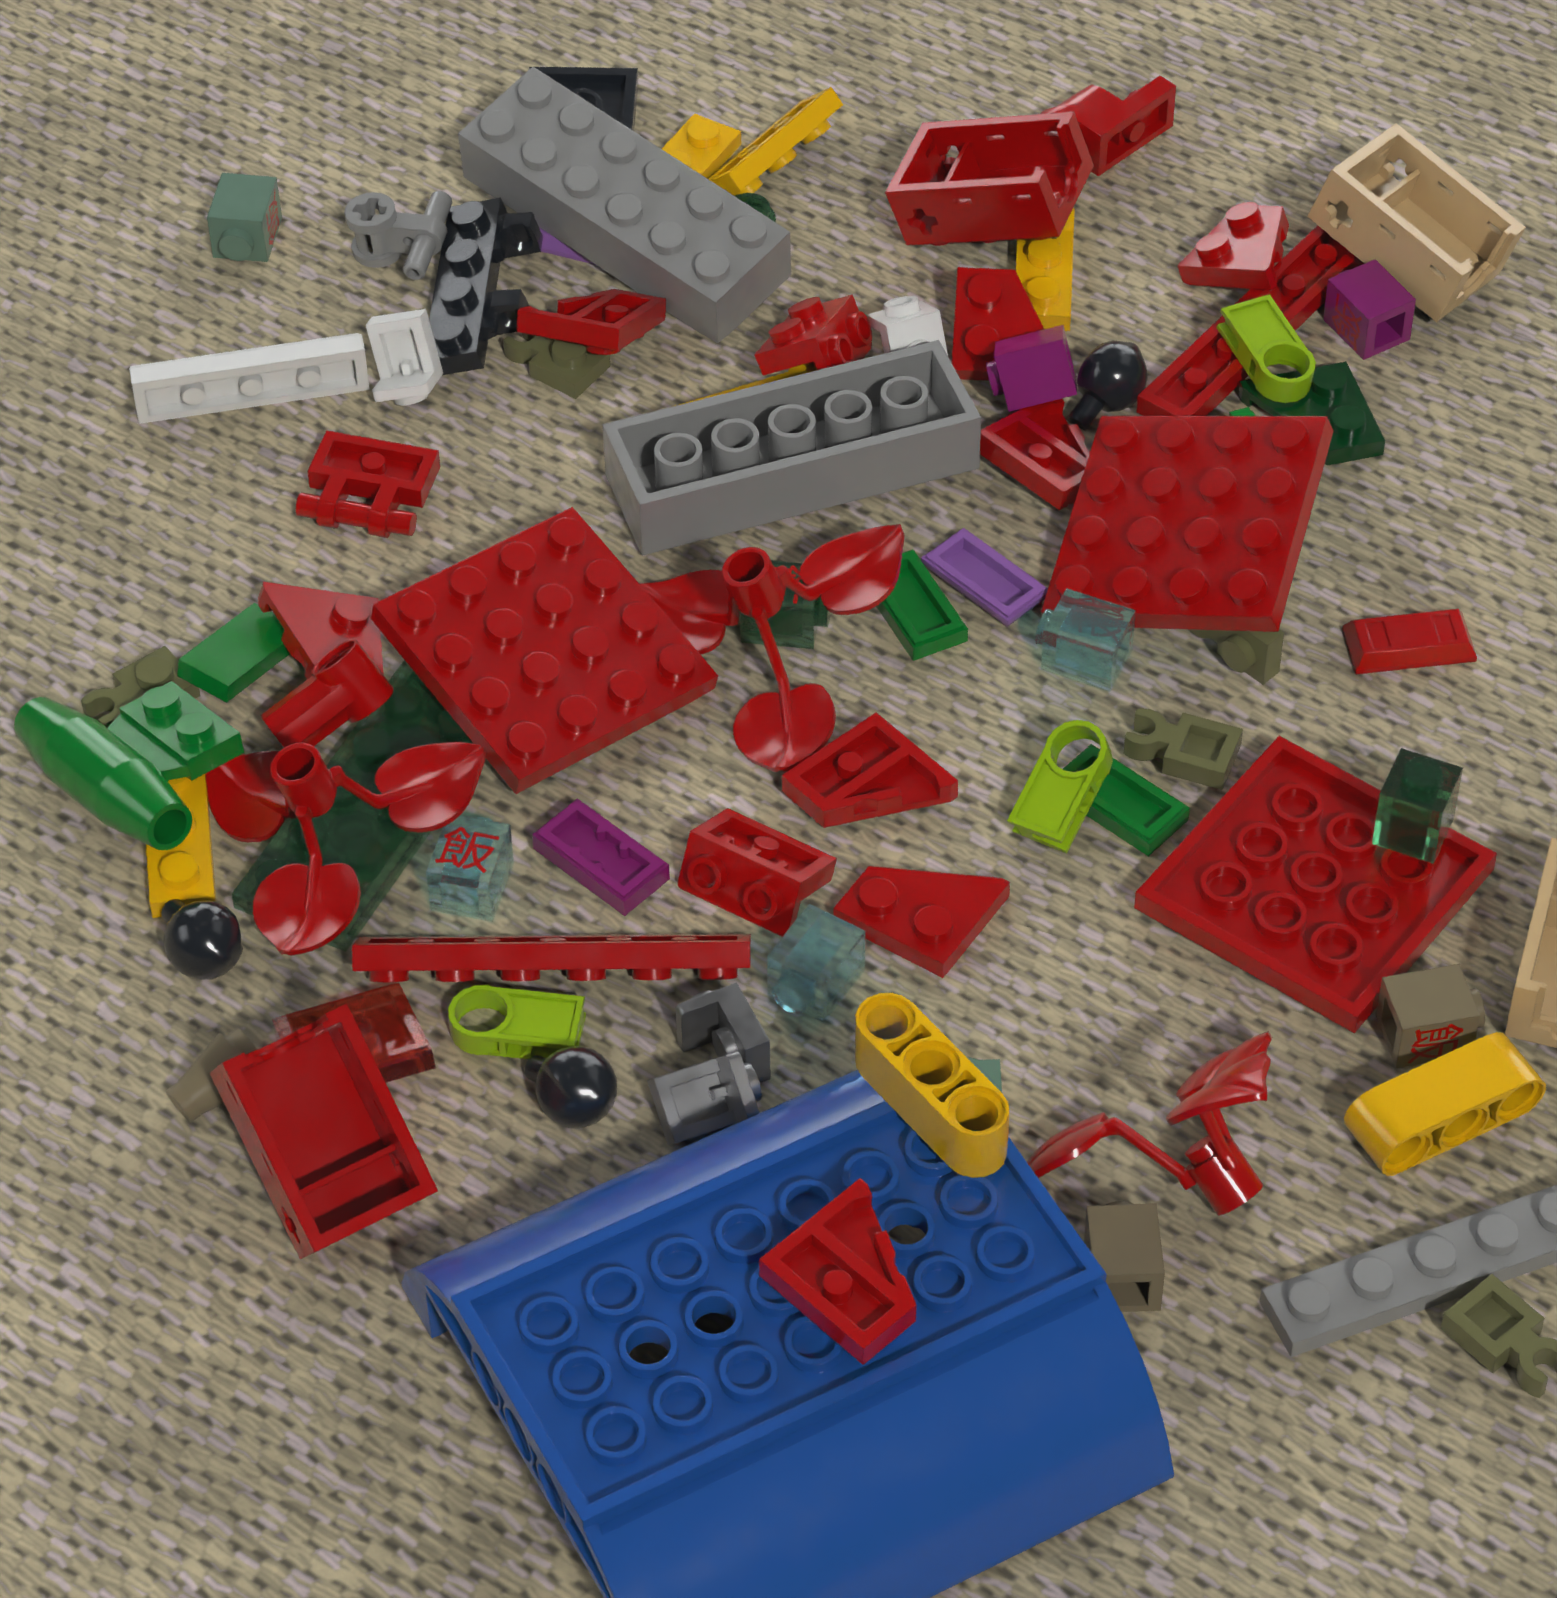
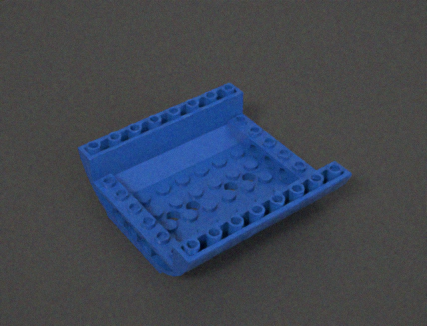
[401,1070,1174,1598]

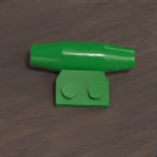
[14,681,244,850]

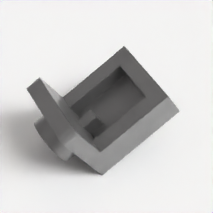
[647,1051,762,1145]

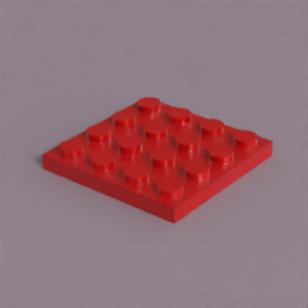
[1041,416,1333,632]
[371,507,719,794]
[1134,736,1497,1034]

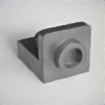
[676,983,771,1083]

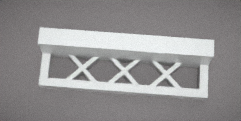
[129,333,370,424]

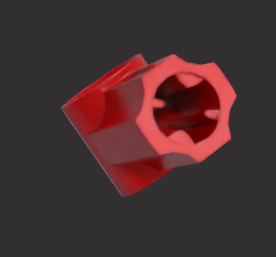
[260,639,394,748]

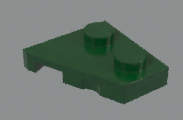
[1238,361,1385,466]

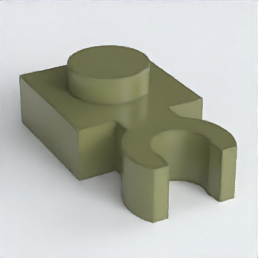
[503,333,611,399]
[1190,629,1284,685]
[81,646,201,728]
[1123,708,1243,790]
[1440,1274,1557,1398]

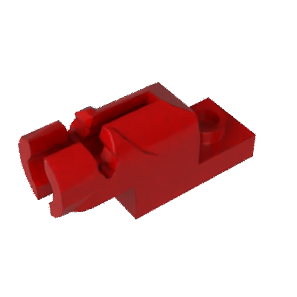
[1040,76,1176,176]

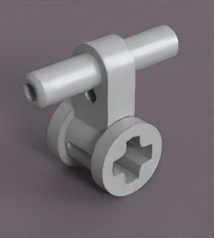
[344,191,452,280]

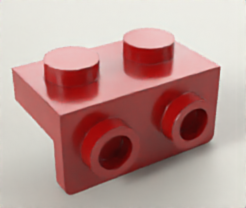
[754,294,872,376]

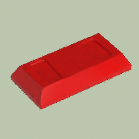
[1342,609,1477,675]

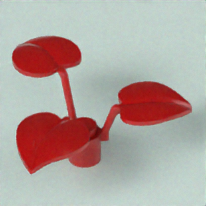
[639,524,905,772]
[206,742,486,956]
[1027,1031,1273,1216]

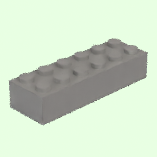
[458,67,791,343]
[602,340,981,556]

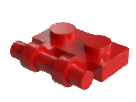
[295,430,441,538]

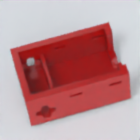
[885,112,1094,246]
[210,1003,438,1259]

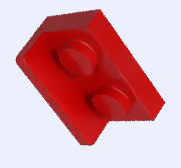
[678,808,837,937]

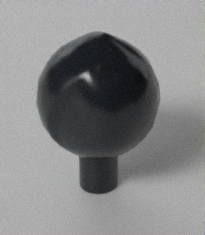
[1067,341,1148,431]
[161,899,243,980]
[525,1046,617,1128]

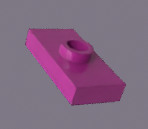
[532,798,670,916]

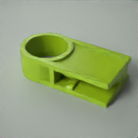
[1217,294,1316,403]
[1007,720,1113,853]
[448,985,586,1059]

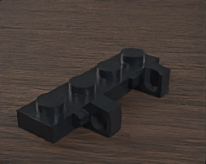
[429,197,543,375]

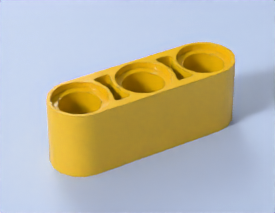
[855,993,1009,1178]
[1344,1032,1546,1176]

